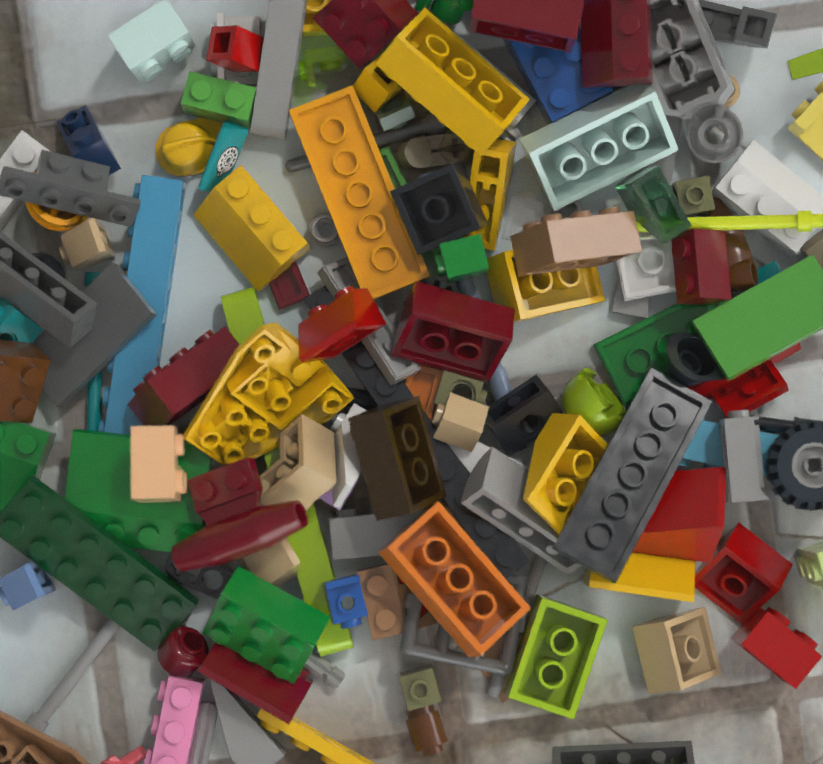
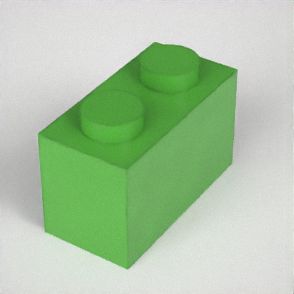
[181,71,257,130]

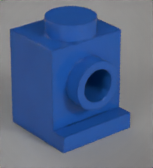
[322,574,368,629]

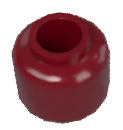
[157,626,209,677]

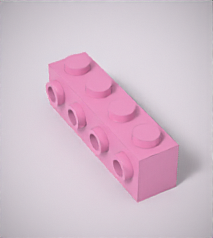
[144,675,206,764]

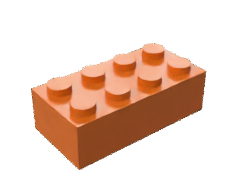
[378,501,531,658]

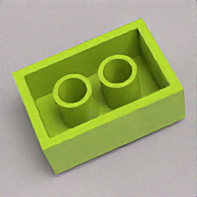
[503,594,608,720]

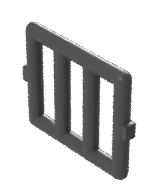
[400,572,528,676]

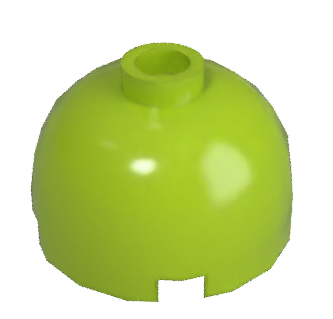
[562,367,626,436]

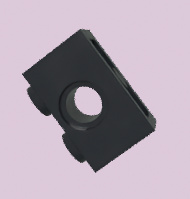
[485,375,563,457]

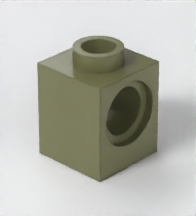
[670,176,715,217]
[434,370,488,405]
[399,664,442,711]

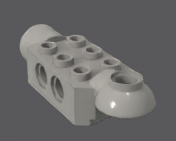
[650,0,743,163]

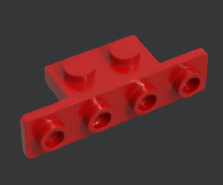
[685,342,801,419]

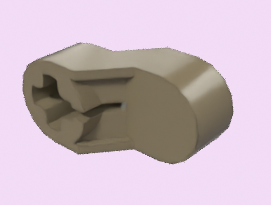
[397,133,470,170]

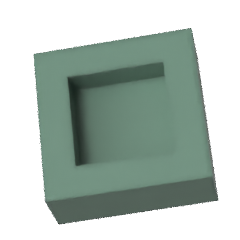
[375,94,415,131]

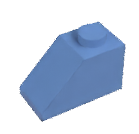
[0,562,56,610]

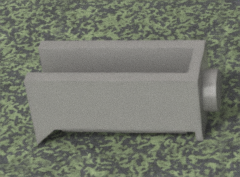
[719,410,771,503]

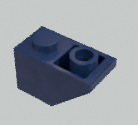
[56,105,121,175]

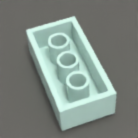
[519,84,679,211]

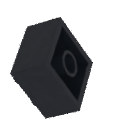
[390,161,488,255]

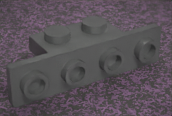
[0,150,141,227]

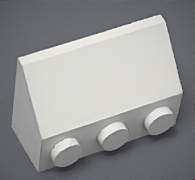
[712,140,823,257]

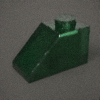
[615,165,692,244]

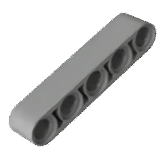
[251,0,308,140]

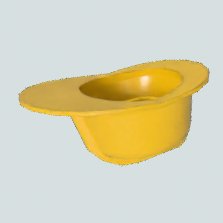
[155,118,223,177]

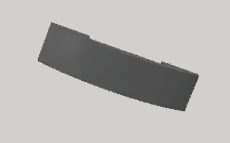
[698,0,777,49]

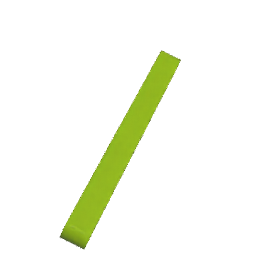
[220,287,354,657]

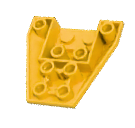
[183,322,354,466]

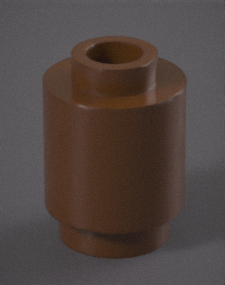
[405,704,448,756]

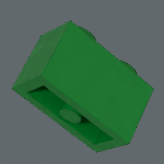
[434,234,489,284]

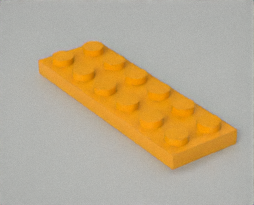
[289,85,430,300]

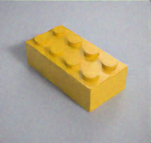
[375,8,530,156]

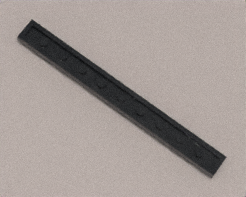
[304,285,530,579]

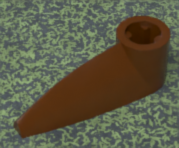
[710,198,759,293]

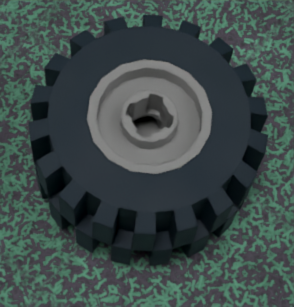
[765,421,823,511]

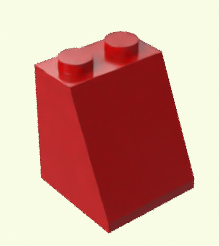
[633,467,726,563]

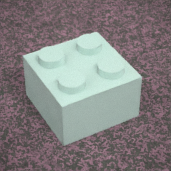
[107,0,196,82]

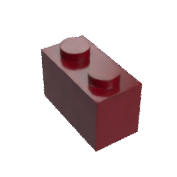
[671,229,732,306]

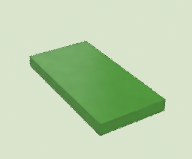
[692,254,823,381]

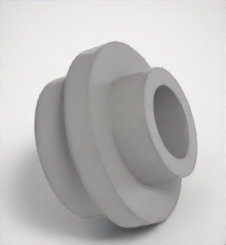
[308,212,340,247]

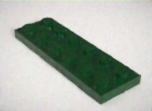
[0,474,199,652]

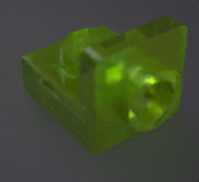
[298,45,347,89]

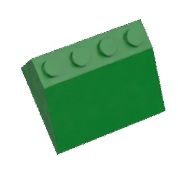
[65,429,211,552]

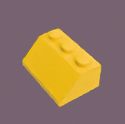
[193,165,311,292]
[583,552,695,602]

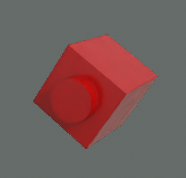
[206,25,264,72]

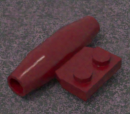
[171,457,308,572]

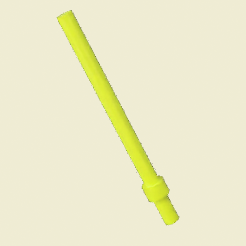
[636,210,823,232]

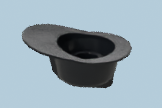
[662,333,726,387]

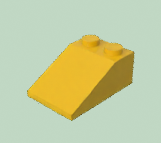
[487,250,605,323]
[523,413,608,535]

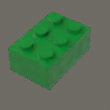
[202,566,331,684]

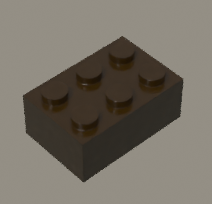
[348,396,447,521]

